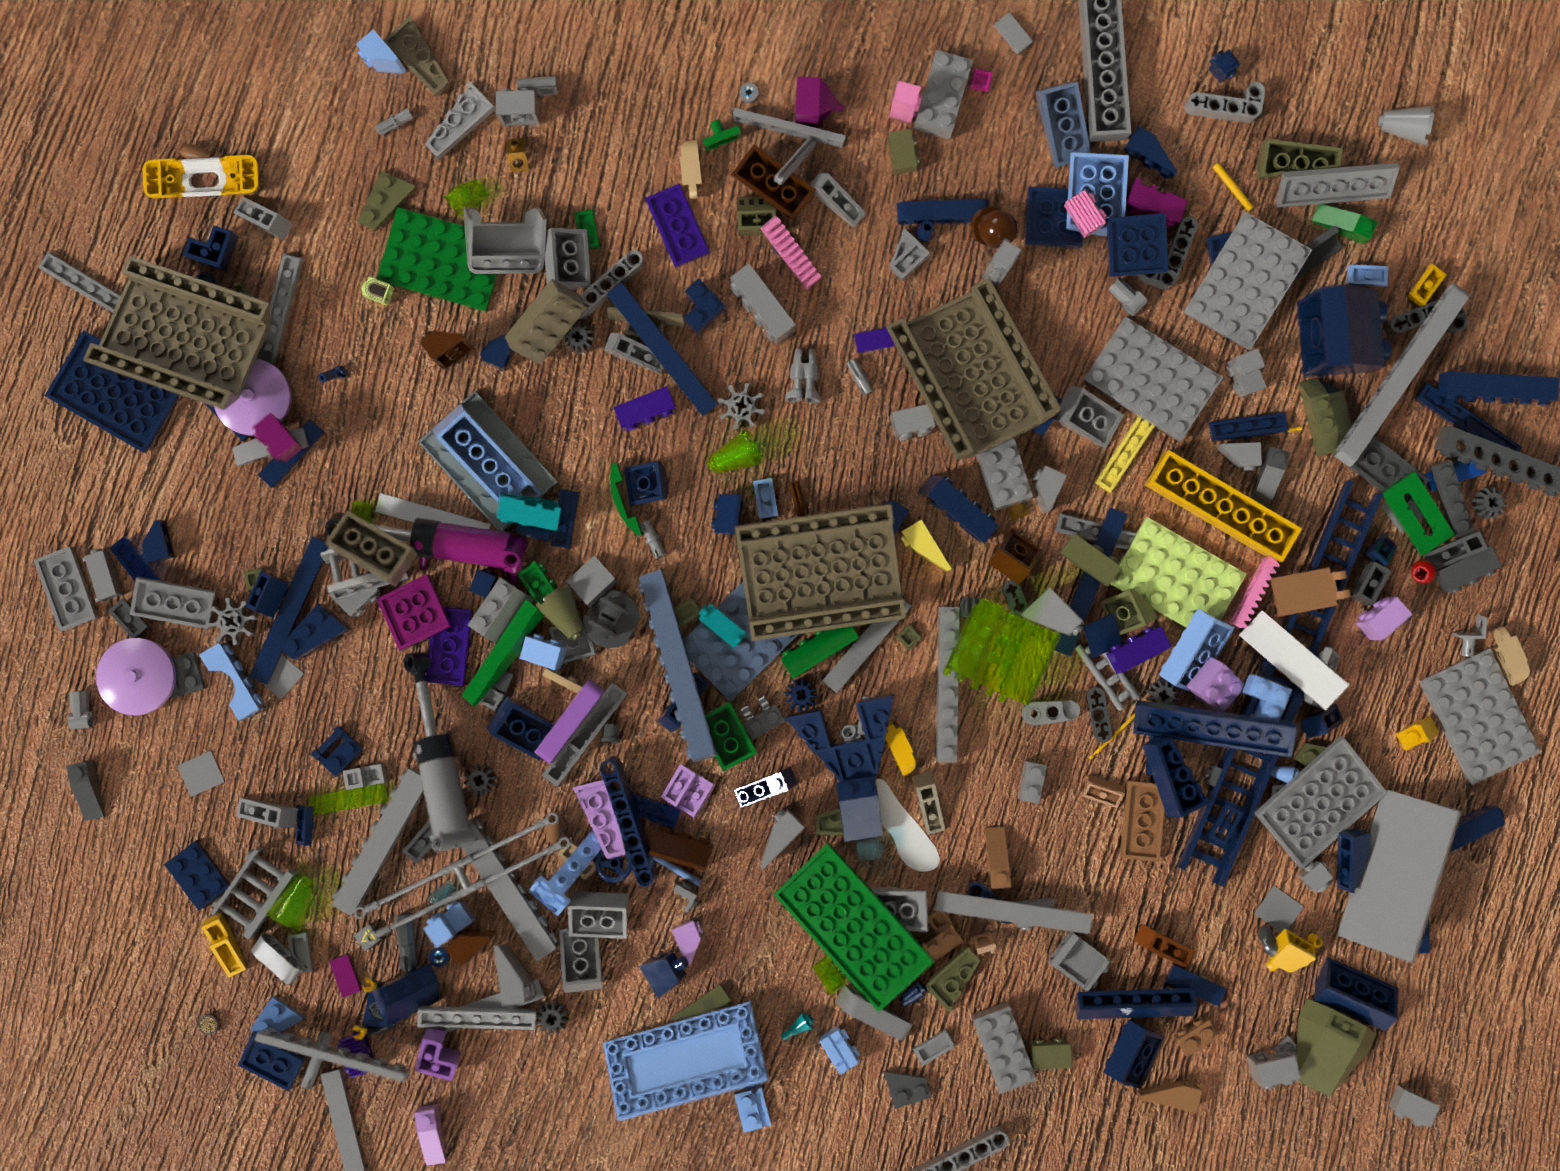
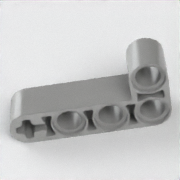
[1184,82,1265,123]
[835,984,913,1041]

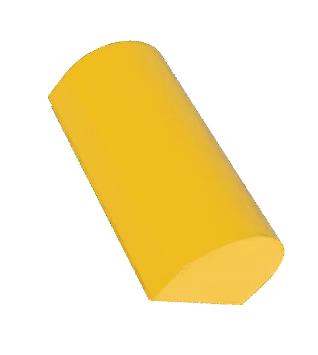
[1407,263,1447,306]

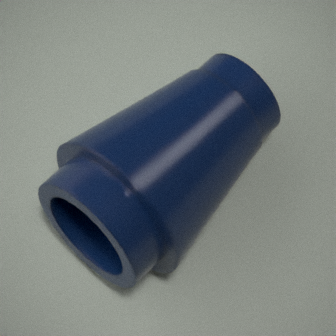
[916,221,935,242]
[899,979,928,1007]

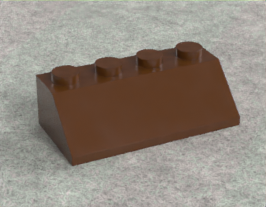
[731,145,816,220]

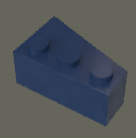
[279,604,352,660]

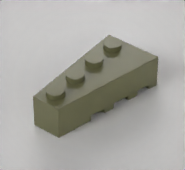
[1255,139,1343,181]

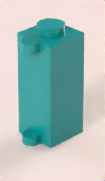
[698,604,747,648]

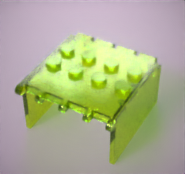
[943,598,1061,706]

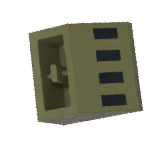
[737,196,776,236]

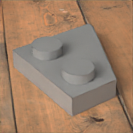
[889,228,930,281]

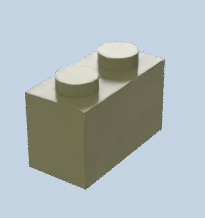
[887,129,920,175]
[1029,1037,1072,1070]

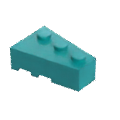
[496,492,561,531]

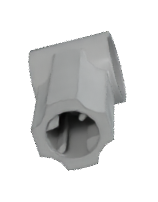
[1108,277,1148,316]
[68,691,94,730]

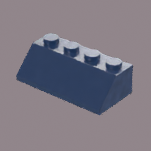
[1314,957,1399,1031]

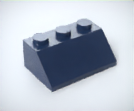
[371,964,440,1027]
[1103,1020,1165,1089]

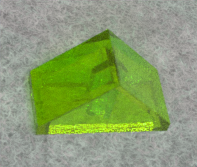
[812,956,846,996]

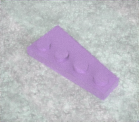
[573,780,627,859]

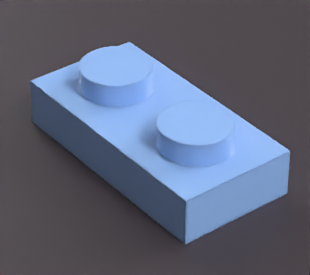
[1347,265,1388,287]
[753,478,778,519]

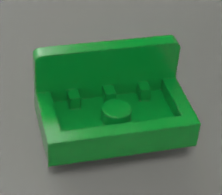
[517,560,558,604]

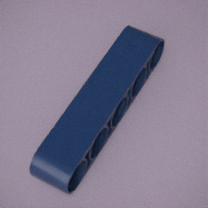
[897,199,990,225]

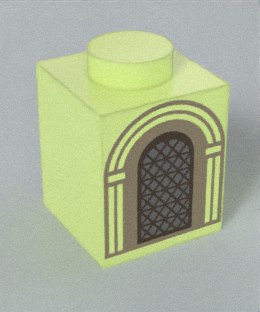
[362,277,395,306]

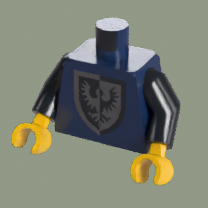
[353,977,410,1040]

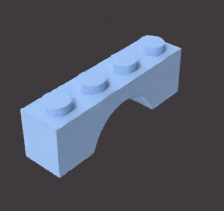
[199,643,264,721]

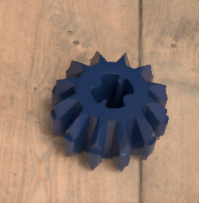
[785,678,817,711]

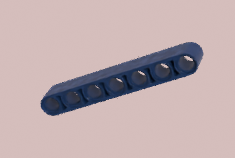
[600,756,658,887]

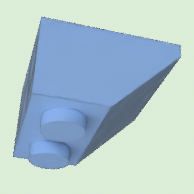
[356,29,406,74]

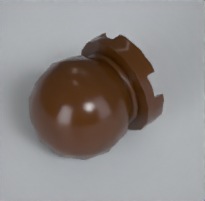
[970,206,1018,248]

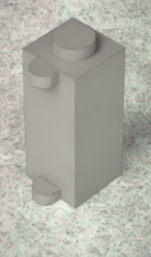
[82,548,123,602]

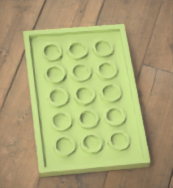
[1110,517,1246,628]

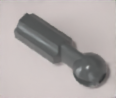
[395,913,418,972]

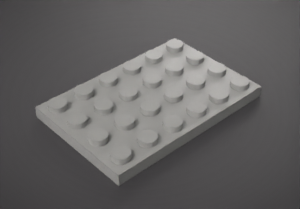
[1183,212,1312,351]
[1083,316,1223,442]
[1419,648,1541,785]
[1254,736,1387,869]

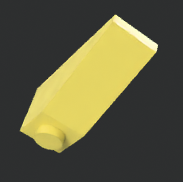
[900,520,951,572]

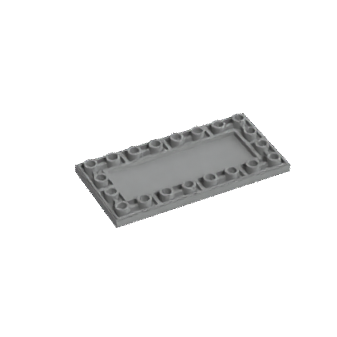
[1337,789,1461,963]

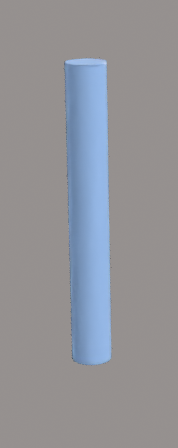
[652,856,702,886]

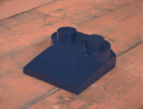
[624,461,669,506]

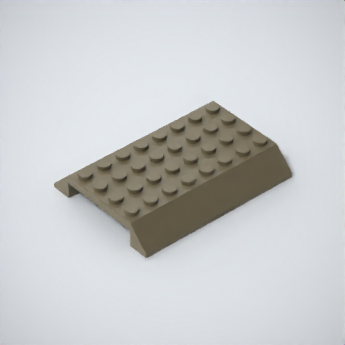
[83,256,270,410]
[886,278,1061,460]
[735,504,906,641]

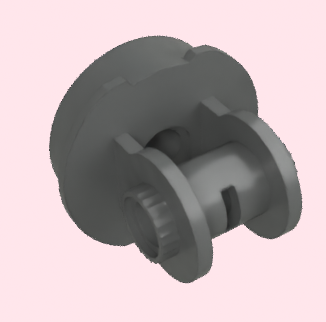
[582,590,640,648]

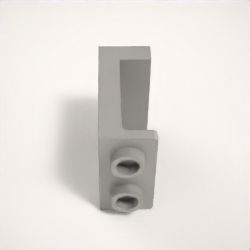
[1047,931,1110,991]

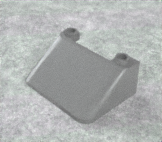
[464,207,547,274]

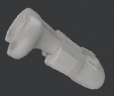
[785,348,821,403]

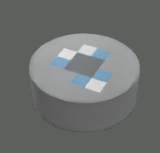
[739,83,758,104]

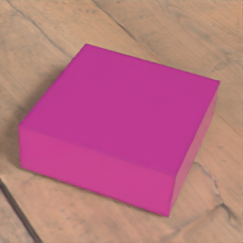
[970,68,993,93]

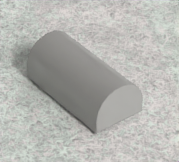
[517,76,558,96]

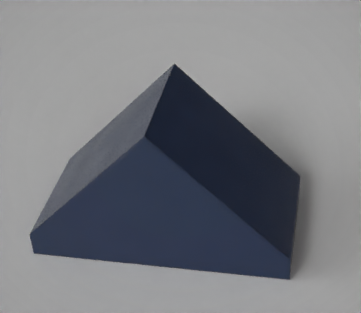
[1363,533,1397,566]

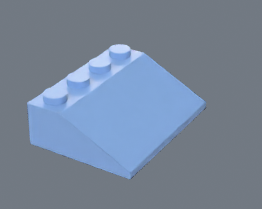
[1066,152,1129,236]

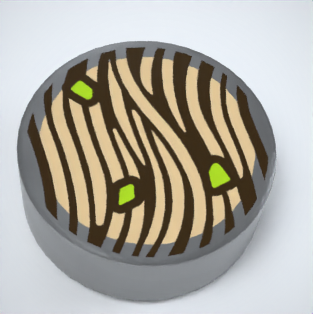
[198,1014,220,1035]

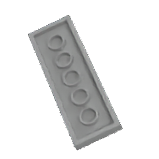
[1276,163,1400,207]

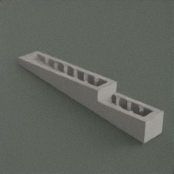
[542,682,627,787]

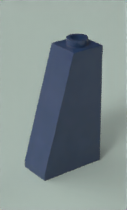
[1449,805,1505,853]

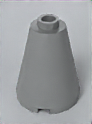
[1378,106,1435,145]

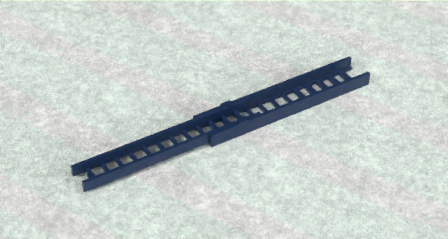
[1177,480,1383,887]

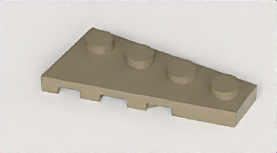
[383,16,450,97]

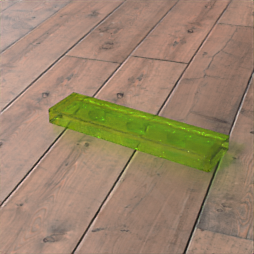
[308,783,388,816]

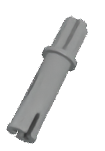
[301,1031,332,1089]

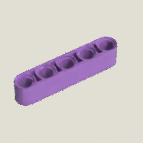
[534,679,605,764]

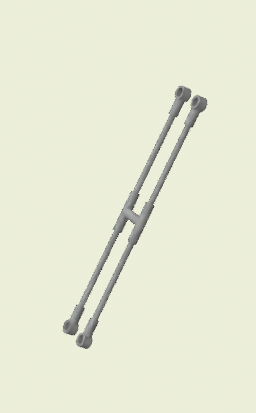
[354,812,571,943]

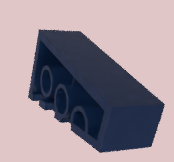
[918,475,999,544]
[1143,737,1211,818]

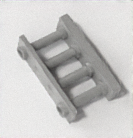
[320,540,409,601]
[211,847,298,940]

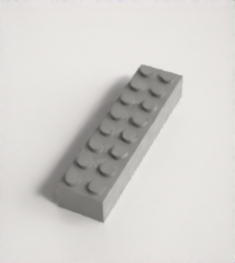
[1078,0,1131,142]

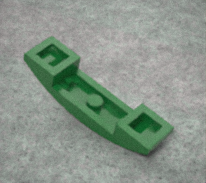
[610,462,643,537]

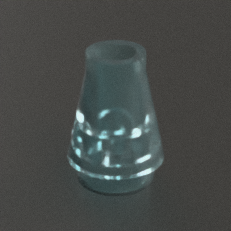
[427,880,456,909]

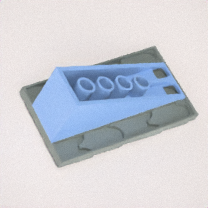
[418,390,557,532]

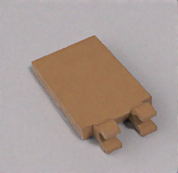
[1270,567,1351,617]

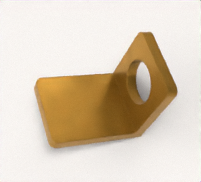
[506,137,529,172]

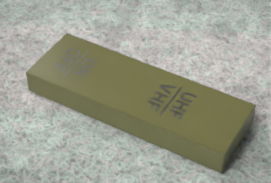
[672,984,731,1022]

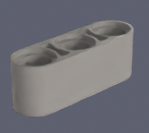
[251,933,305,985]

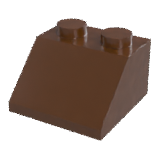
[988,528,1042,585]
[445,929,496,966]

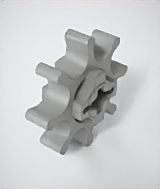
[718,383,765,430]
[207,598,258,645]

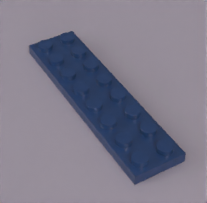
[1133,700,1297,757]

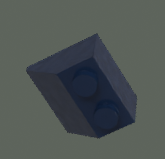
[711,494,742,536]

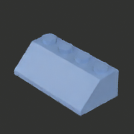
[1159,609,1235,692]

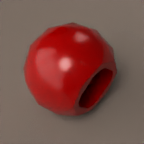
[1411,560,1436,584]

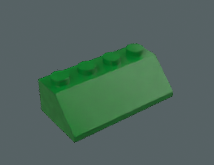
[781,626,859,679]

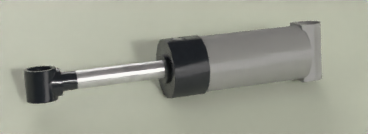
[403,652,474,852]

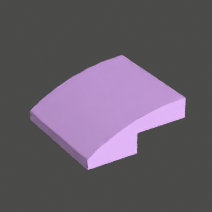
[661,764,715,818]

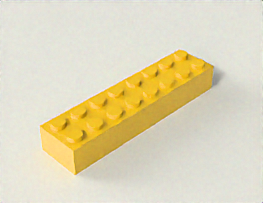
[1145,450,1302,563]

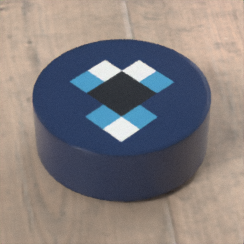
[429,947,450,967]

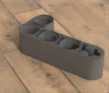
[1138,216,1198,290]
[1384,301,1468,336]

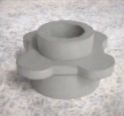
[840,724,862,742]

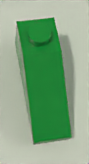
[1311,204,1378,245]

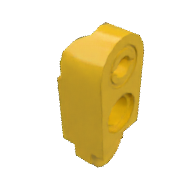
[886,718,916,777]

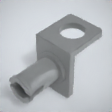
[1453,614,1487,657]

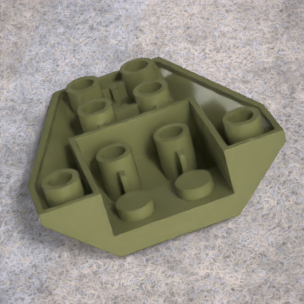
[1295,999,1376,1097]

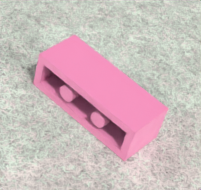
[889,81,923,123]

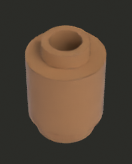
[545,815,565,843]

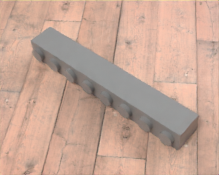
[935,607,960,762]
[332,768,424,916]
[462,817,559,961]

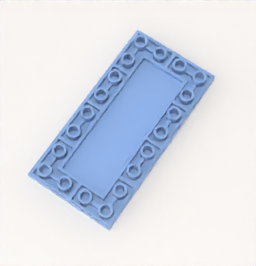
[603,1002,769,1121]

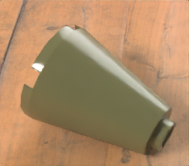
[535,585,585,640]

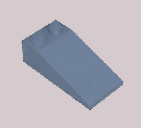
[1035,81,1091,168]

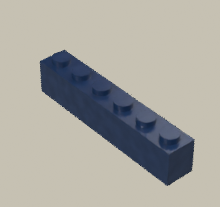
[1438,371,1559,406]
[1075,988,1197,1020]

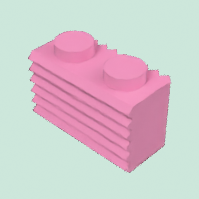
[1064,189,1107,238]

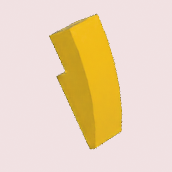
[201,912,247,978]

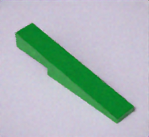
[462,600,544,707]

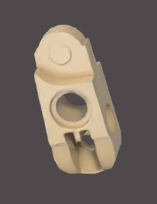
[680,140,702,199]
[1493,626,1530,686]

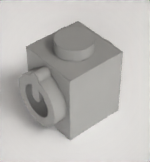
[1297,860,1333,893]

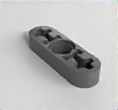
[1086,687,1112,743]

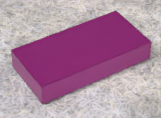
[329,954,362,998]

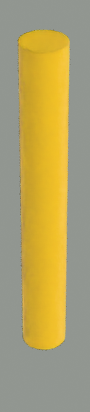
[1212,163,1254,211]

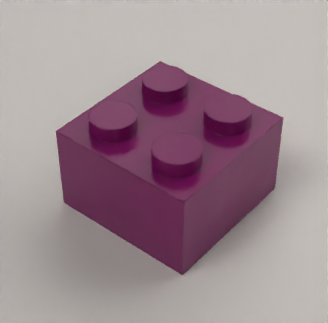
[252,413,303,463]

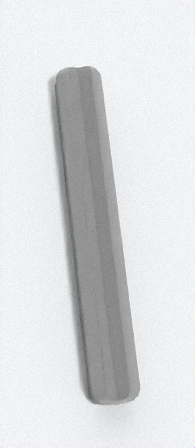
[774,138,817,185]

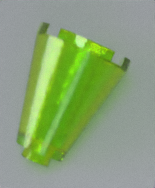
[707,429,762,474]
[265,875,314,932]

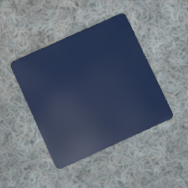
[1083,613,1123,658]

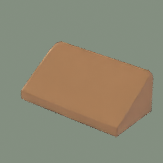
[1081,774,1125,808]

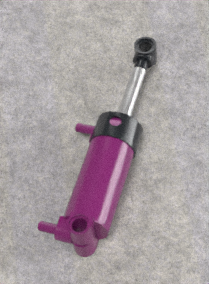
[325,512,528,584]

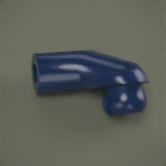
[318,366,348,383]

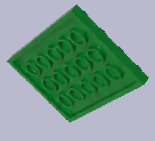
[376,207,498,312]

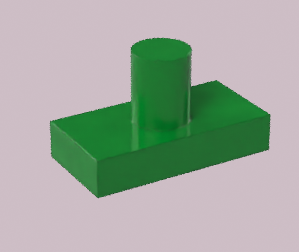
[703,120,741,152]

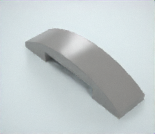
[232,428,309,467]

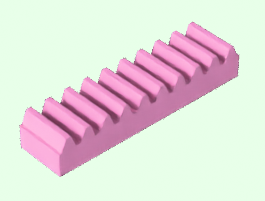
[760,216,821,289]
[1229,556,1280,628]

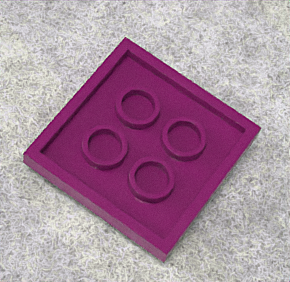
[377,574,452,651]

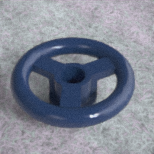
[595,847,633,883]

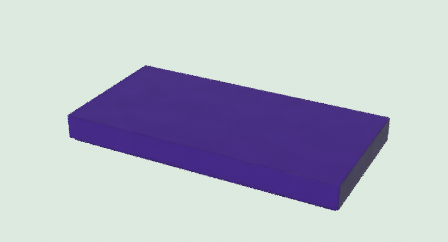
[645,183,710,269]
[426,607,473,686]

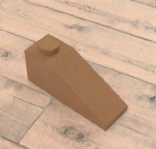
[985,827,1011,889]
[1136,1080,1202,1113]

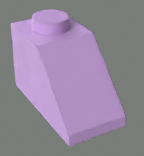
[672,918,703,965]

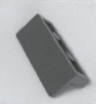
[1295,225,1342,279]

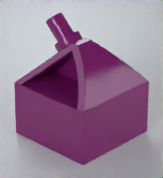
[795,77,845,127]

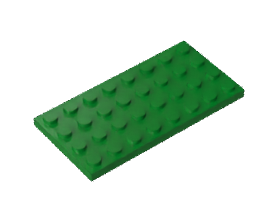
[773,842,935,1012]

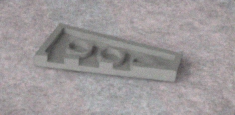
[425,81,496,160]

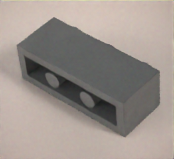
[1435,545,1502,594]

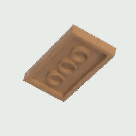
[1120,781,1164,862]

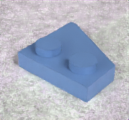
[250,996,305,1033]

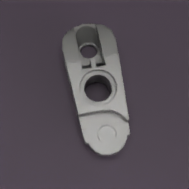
[1021,700,1080,725]

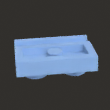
[734,1086,771,1133]

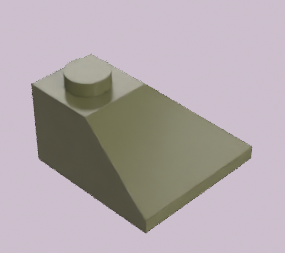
[1100,589,1157,635]

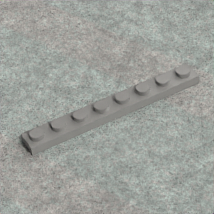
[255,1028,411,1082]

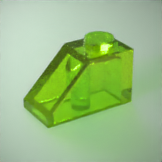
[444,179,489,217]

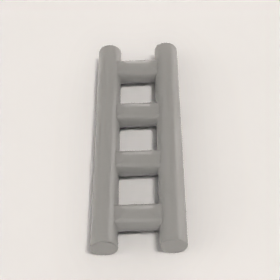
[1075,644,1140,711]

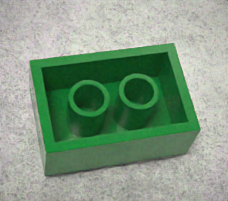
[705,701,758,771]

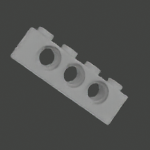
[983,240,1021,286]

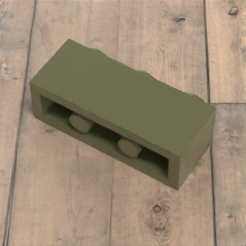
[1059,533,1122,586]

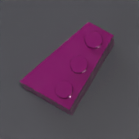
[1126,178,1187,228]

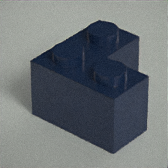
[183,225,239,272]
[684,278,726,335]

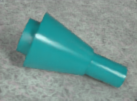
[781,1012,815,1041]

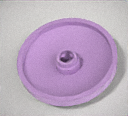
[214,359,292,436]
[96,638,176,715]

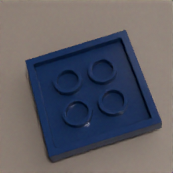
[1025,187,1083,248]
[1106,213,1168,277]

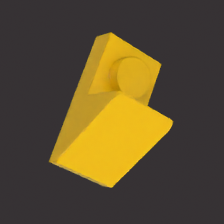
[1395,716,1439,750]

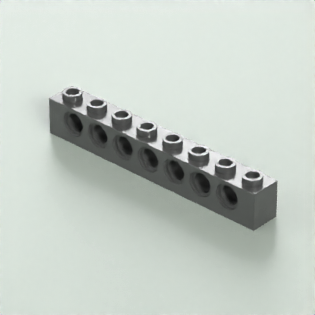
[1434,426,1560,497]

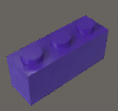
[613,386,676,432]
[1106,625,1172,674]

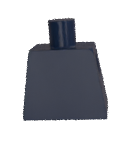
[639,952,689,998]

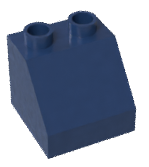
[1297,285,1391,378]

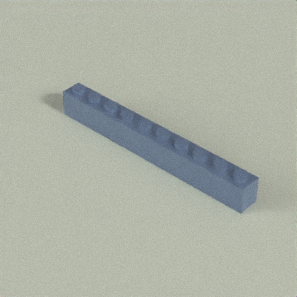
[638,570,717,762]

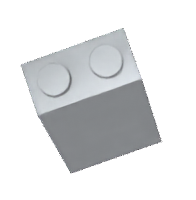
[1021,587,1084,636]

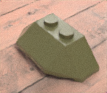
[1298,378,1352,457]

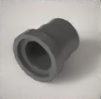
[601,724,621,743]

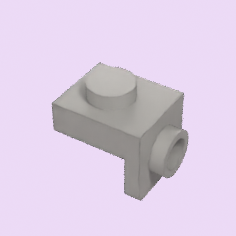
[673,881,699,912]

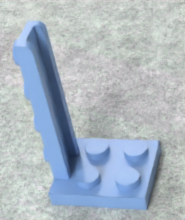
[528,830,602,916]

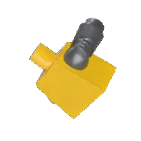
[1258,926,1323,973]

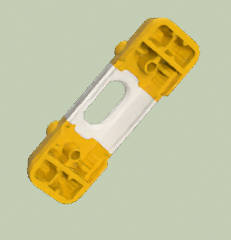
[142,155,259,199]

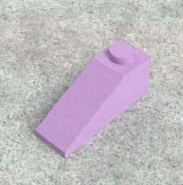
[414,1104,446,1166]

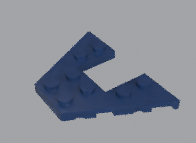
[784,694,894,782]

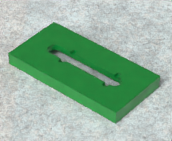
[1380,471,1455,556]

